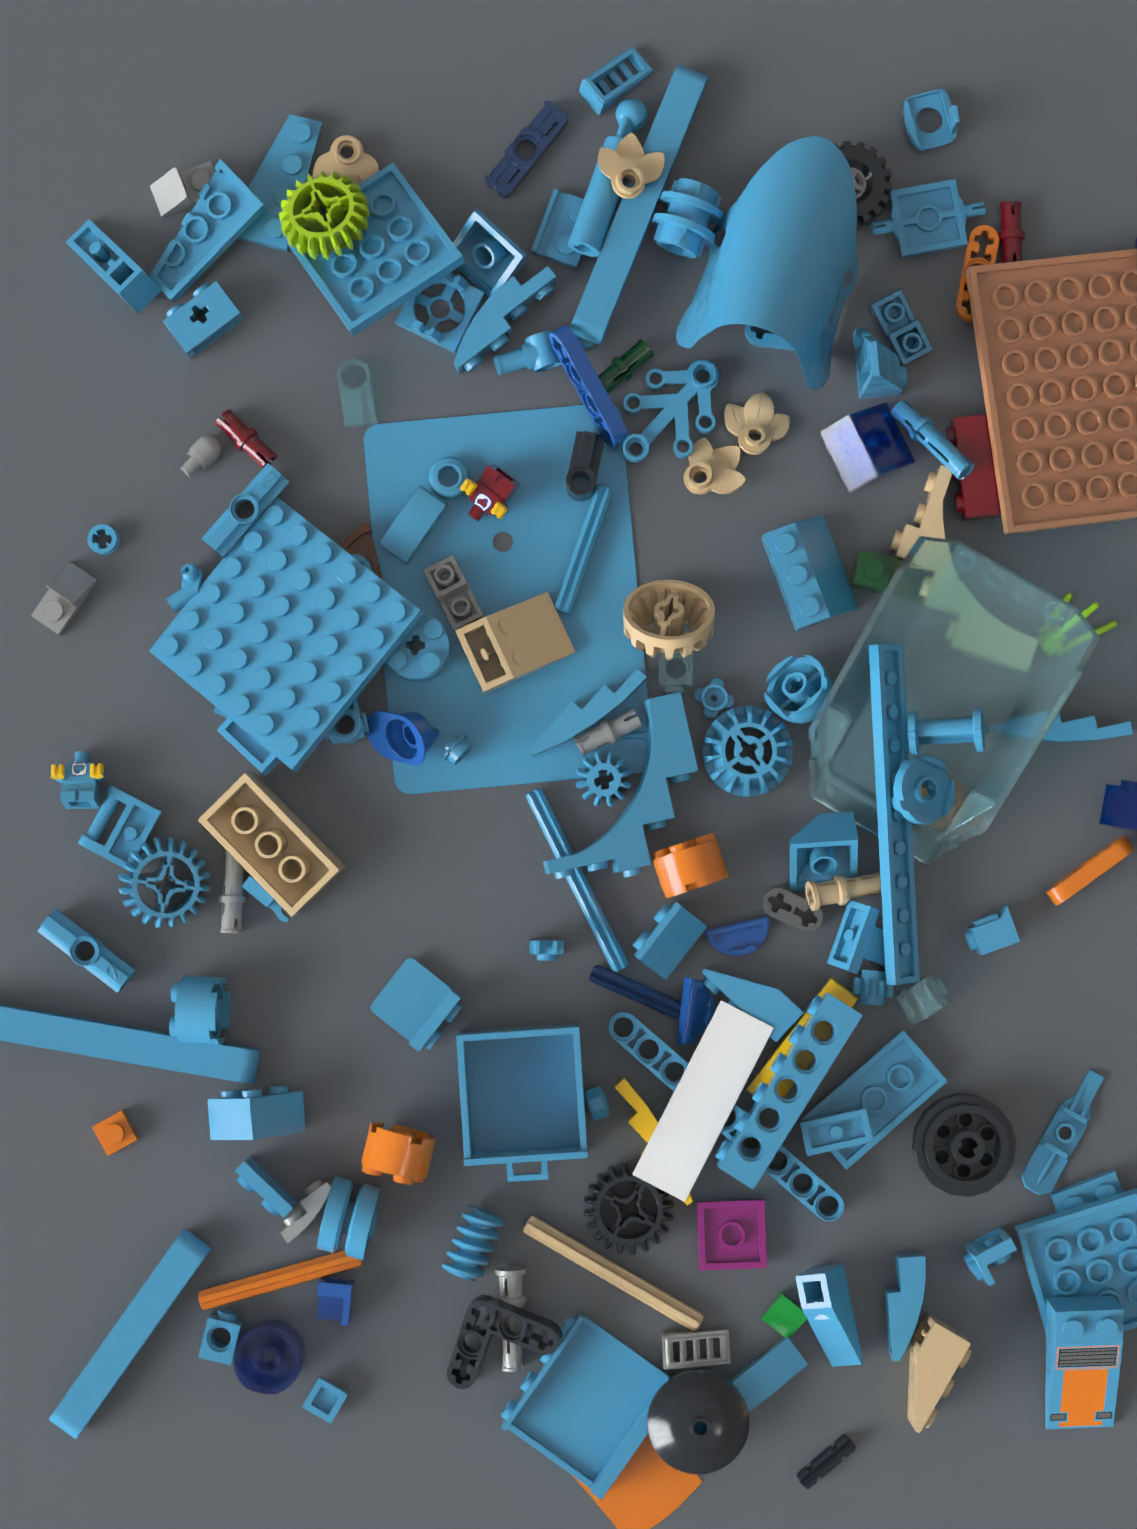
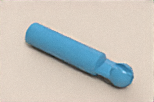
[568,98,648,257]

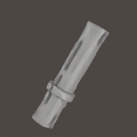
[219,848,246,933]

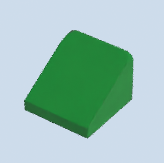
[761,1291,807,1338]

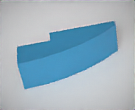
[884,1251,926,1361]

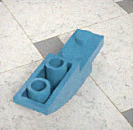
[454,266,556,374]

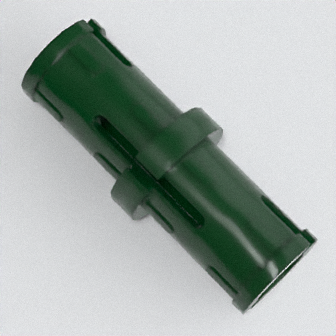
[598,339,654,393]

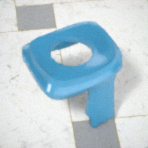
[903,89,960,151]

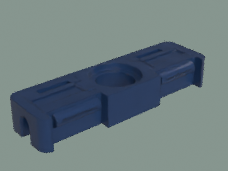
[485,101,568,199]

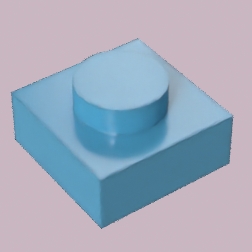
[302,1375,349,1424]

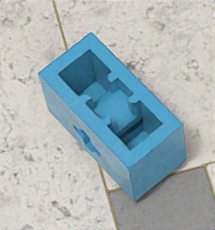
[163,281,244,359]

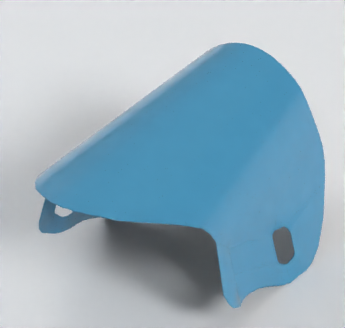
[676,136,859,390]

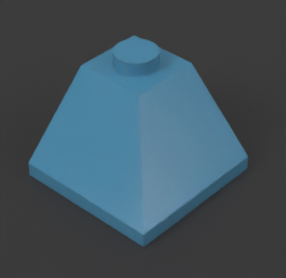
[789,811,858,892]

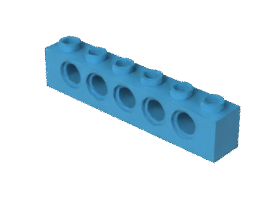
[715,992,863,1189]

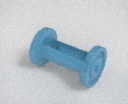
[907,707,987,756]

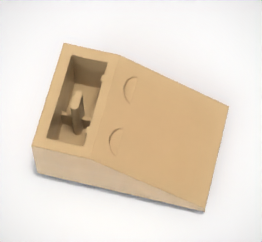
[455,592,576,695]
[907,1312,972,1434]

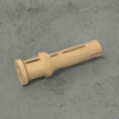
[805,872,881,911]

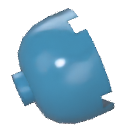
[764,655,833,724]

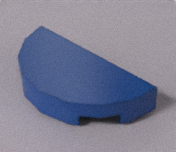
[704,916,769,956]
[676,976,715,1045]

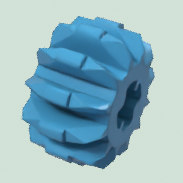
[576,750,632,807]

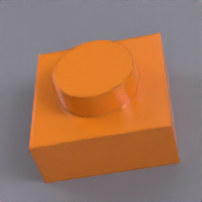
[92,1109,139,1156]

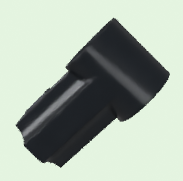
[566,431,605,501]

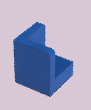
[317,1277,355,1326]

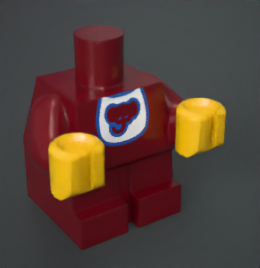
[460,464,520,521]

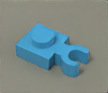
[530,940,564,961]

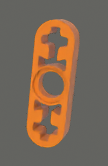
[955,225,999,323]
[1046,835,1134,906]

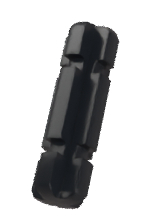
[796,1434,856,1489]

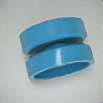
[317,1176,382,1260]

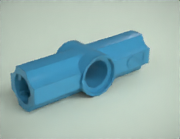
[202,463,290,558]
[37,908,136,993]

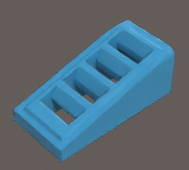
[579,46,654,115]

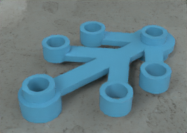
[623,359,720,463]

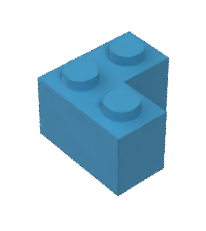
[207,1085,306,1140]

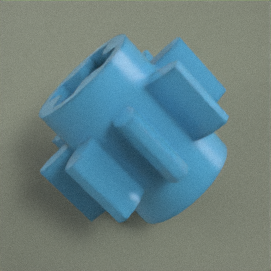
[852,969,894,1006]

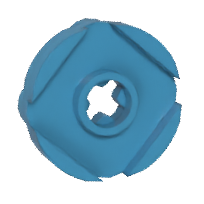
[891,756,955,825]

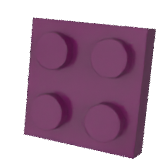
[696,1199,767,1270]

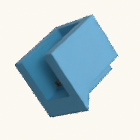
[964,905,1020,955]

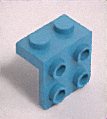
[370,958,462,1052]

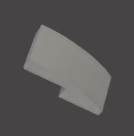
[423,555,484,634]
[280,1178,333,1243]

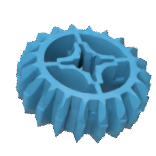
[118,837,210,928]

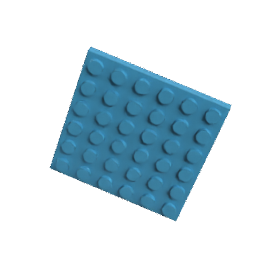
[149,497,424,772]

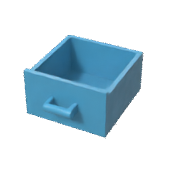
[456,1024,588,1182]

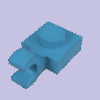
[242,875,291,923]

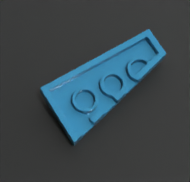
[237,114,323,252]
[149,158,268,302]

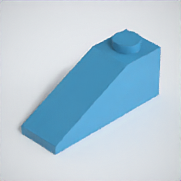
[66,219,162,314]

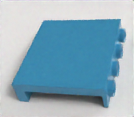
[500,1312,672,1500]

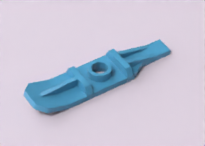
[1021,1069,1104,1196]

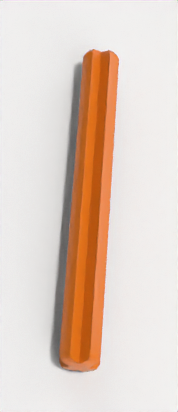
[198,1250,362,1310]

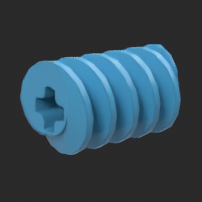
[441,1204,505,1281]

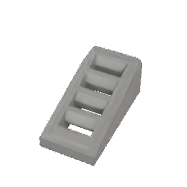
[661,1328,731,1369]

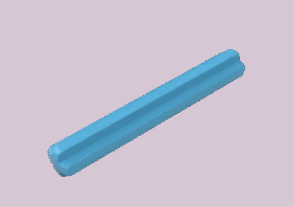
[555,485,613,613]

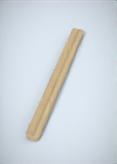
[523,1216,704,1331]

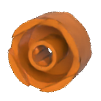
[651,832,729,898]
[361,1122,437,1185]

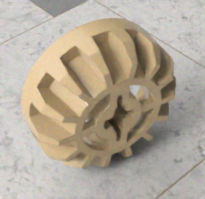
[623,579,715,660]

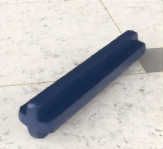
[589,965,681,1019]

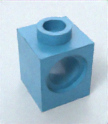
[198,1310,245,1365]

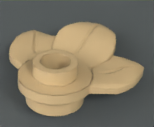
[598,133,665,199]
[313,135,379,185]
[724,392,790,455]
[684,437,746,495]

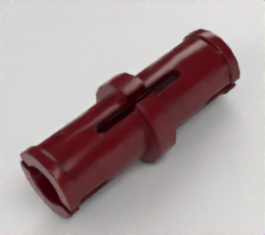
[998,201,1025,263]
[215,409,278,469]

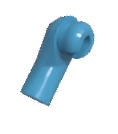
[166,563,203,612]

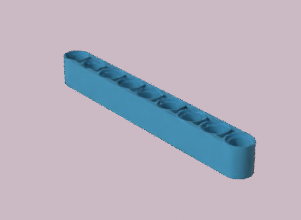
[570,64,709,345]
[0,1004,261,1084]
[608,1011,844,1222]

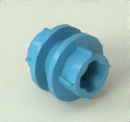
[651,178,724,258]

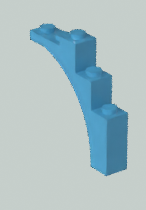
[543,692,698,879]

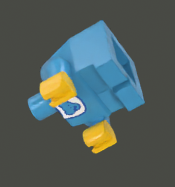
[51,751,105,809]

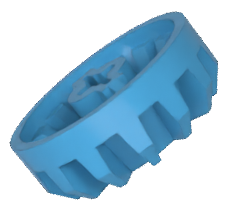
[702,706,793,797]

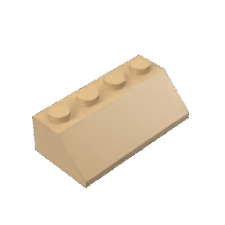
[198,771,346,917]

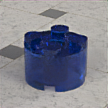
[234,1319,305,1395]

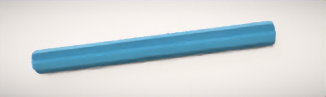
[526,788,628,972]

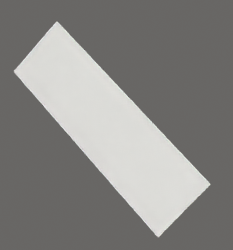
[632,1001,774,1202]

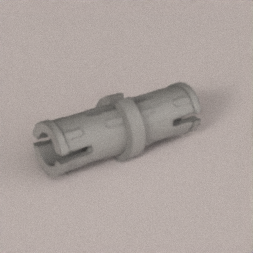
[573,708,642,757]

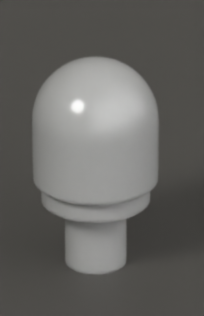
[180,435,221,477]

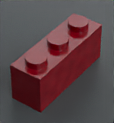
[946,414,1002,521]

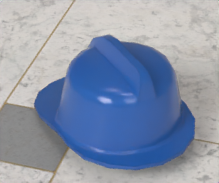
[366,711,439,766]

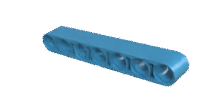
[49,1228,212,1439]

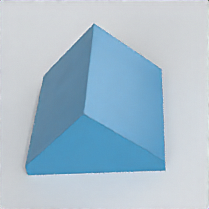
[453,209,527,298]

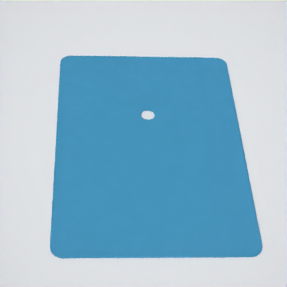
[363,405,648,794]

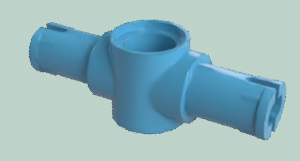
[493,330,594,376]

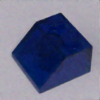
[820,403,915,492]

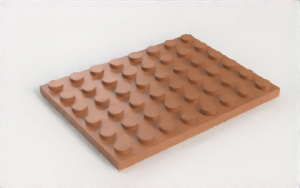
[965,249,1137,535]

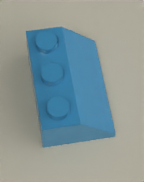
[761,515,859,632]

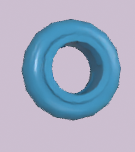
[428,457,469,498]

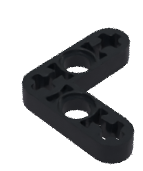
[446,1294,563,1389]

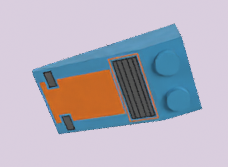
[1045,1295,1124,1429]

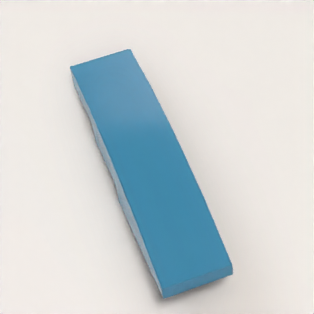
[527,668,647,757]
[988,710,1133,743]
[694,1337,808,1432]

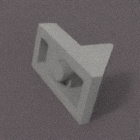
[150,161,215,218]
[31,561,98,636]

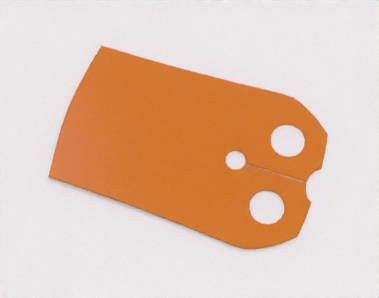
[572,1434,702,1529]

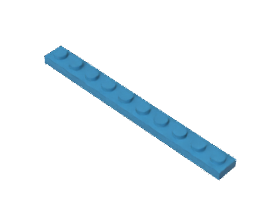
[869,643,920,985]

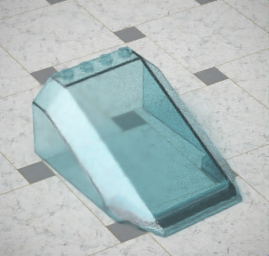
[809,536,1100,864]

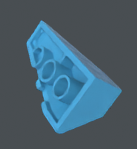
[853,327,907,400]

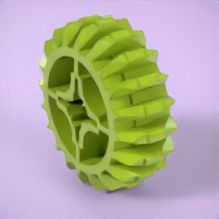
[279,170,370,260]

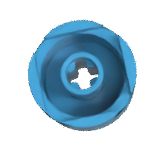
[386,612,451,681]
[169,975,231,1045]

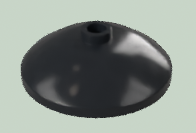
[647,1370,750,1474]

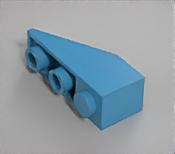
[700,968,804,1042]
[795,1263,864,1367]

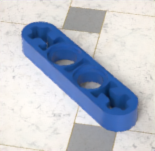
[549,325,629,448]

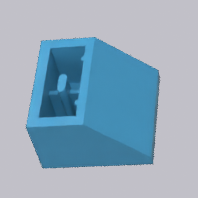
[633,901,707,980]

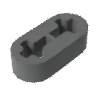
[761,888,823,932]

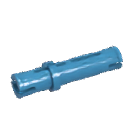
[891,399,974,480]

